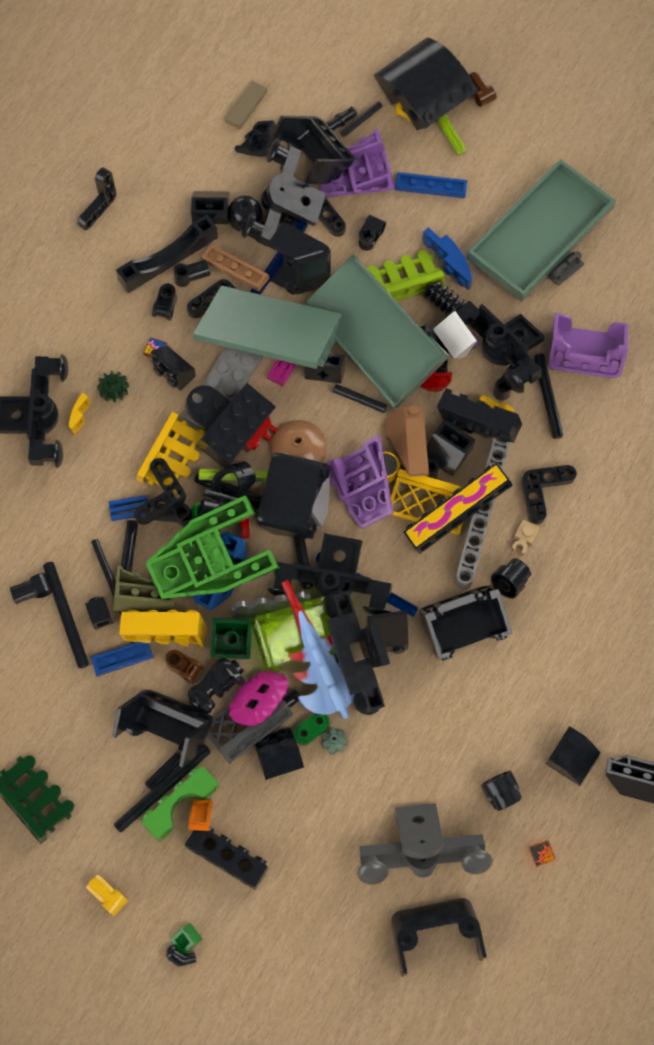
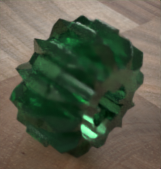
[97,370,129,403]

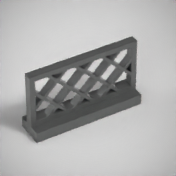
[207,684,293,764]

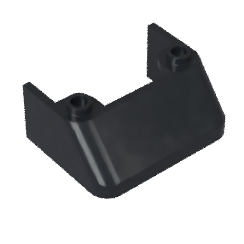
[270,116,355,185]
[267,222,331,295]
[111,690,213,767]
[391,898,487,977]

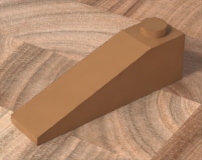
[385,405,429,477]

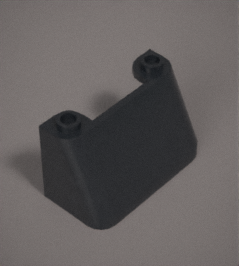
[257,453,330,539]
[418,585,512,660]

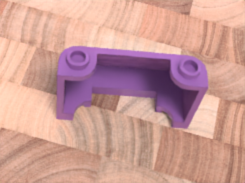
[549,313,628,378]

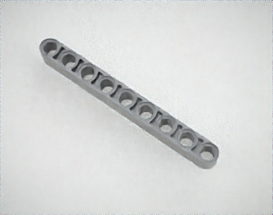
[455,438,510,589]

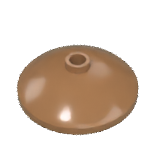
[270,420,326,462]

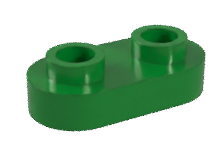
[294,713,329,746]

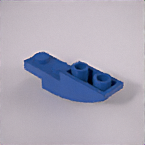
[422,227,472,290]

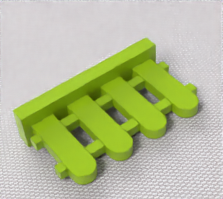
[367,250,445,301]

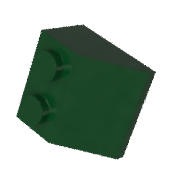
[211,618,252,659]

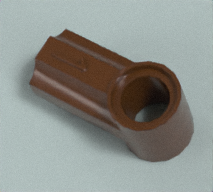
[469,72,497,107]

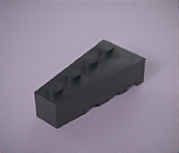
[437,388,522,443]

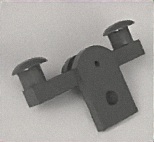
[357,804,493,885]

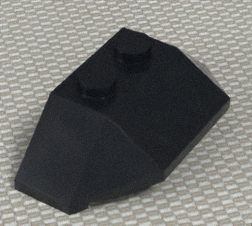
[605,756,654,804]

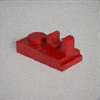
[243,417,278,453]

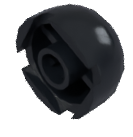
[228,195,263,231]

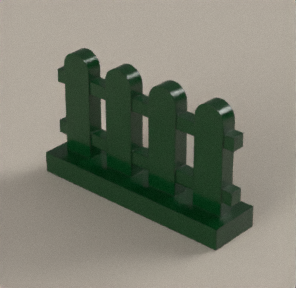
[0,755,74,844]

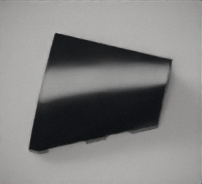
[235,120,276,157]

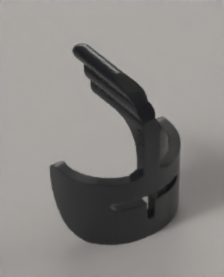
[212,461,256,492]

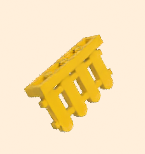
[136,412,204,494]

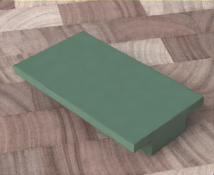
[193,286,342,369]

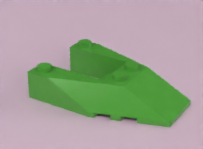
[146,496,279,599]

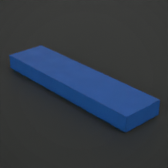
[395,172,467,199]

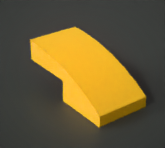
[69,392,91,436]

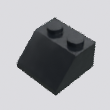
[546,726,601,786]

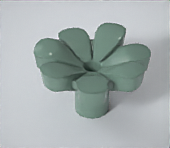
[322,728,348,755]

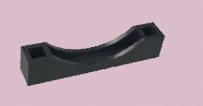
[116,214,218,293]

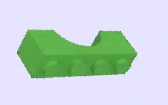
[141,766,220,843]

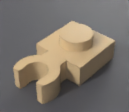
[512,520,540,556]

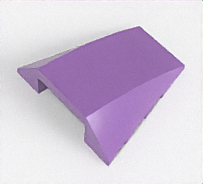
[320,128,395,198]
[326,435,393,529]

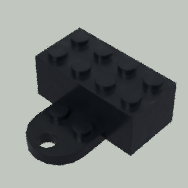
[185,383,276,468]

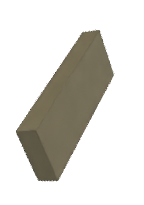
[225,81,267,129]

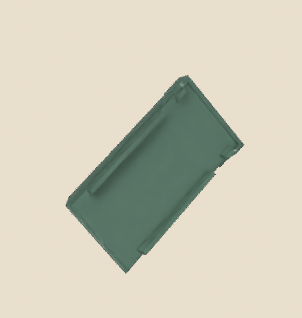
[305,254,450,408]

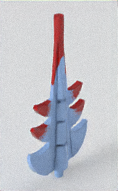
[281,580,355,719]

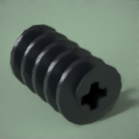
[424,281,465,314]

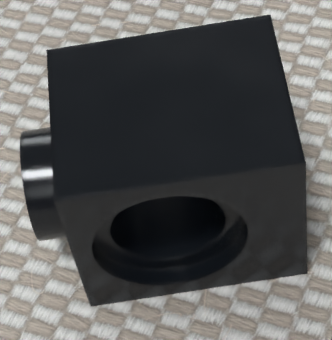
[85,597,113,630]

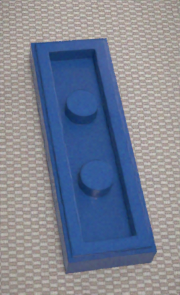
[91,642,153,677]

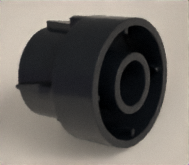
[491,558,532,599]
[480,770,522,811]

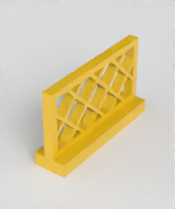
[391,468,463,535]

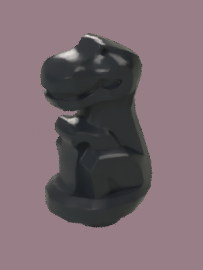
[188,658,245,714]

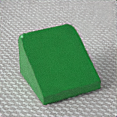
[170,923,202,955]

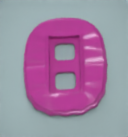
[228,670,289,726]

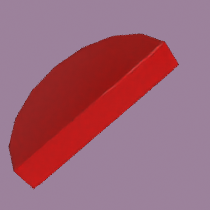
[420,372,452,392]
[241,518,250,539]

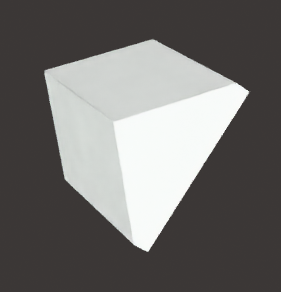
[433,312,477,359]

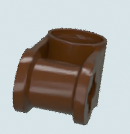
[165,650,204,684]

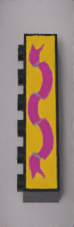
[403,463,513,554]

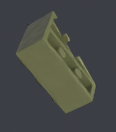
[113,565,175,612]

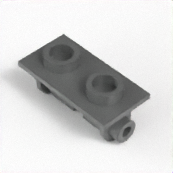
[548,251,585,285]

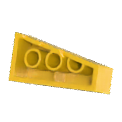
[119,610,207,648]

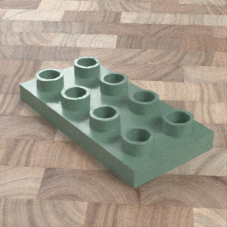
[467,159,616,302]

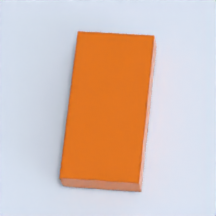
[188,799,213,831]

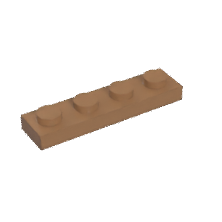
[201,244,269,291]

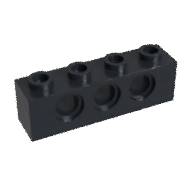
[185,827,268,891]

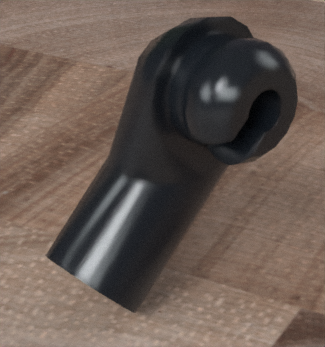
[166,946,197,967]

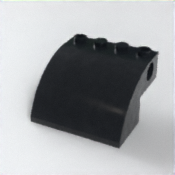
[374,37,478,130]

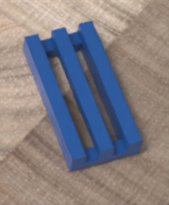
[109,495,148,521]

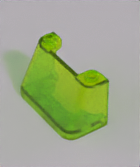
[252,597,335,672]

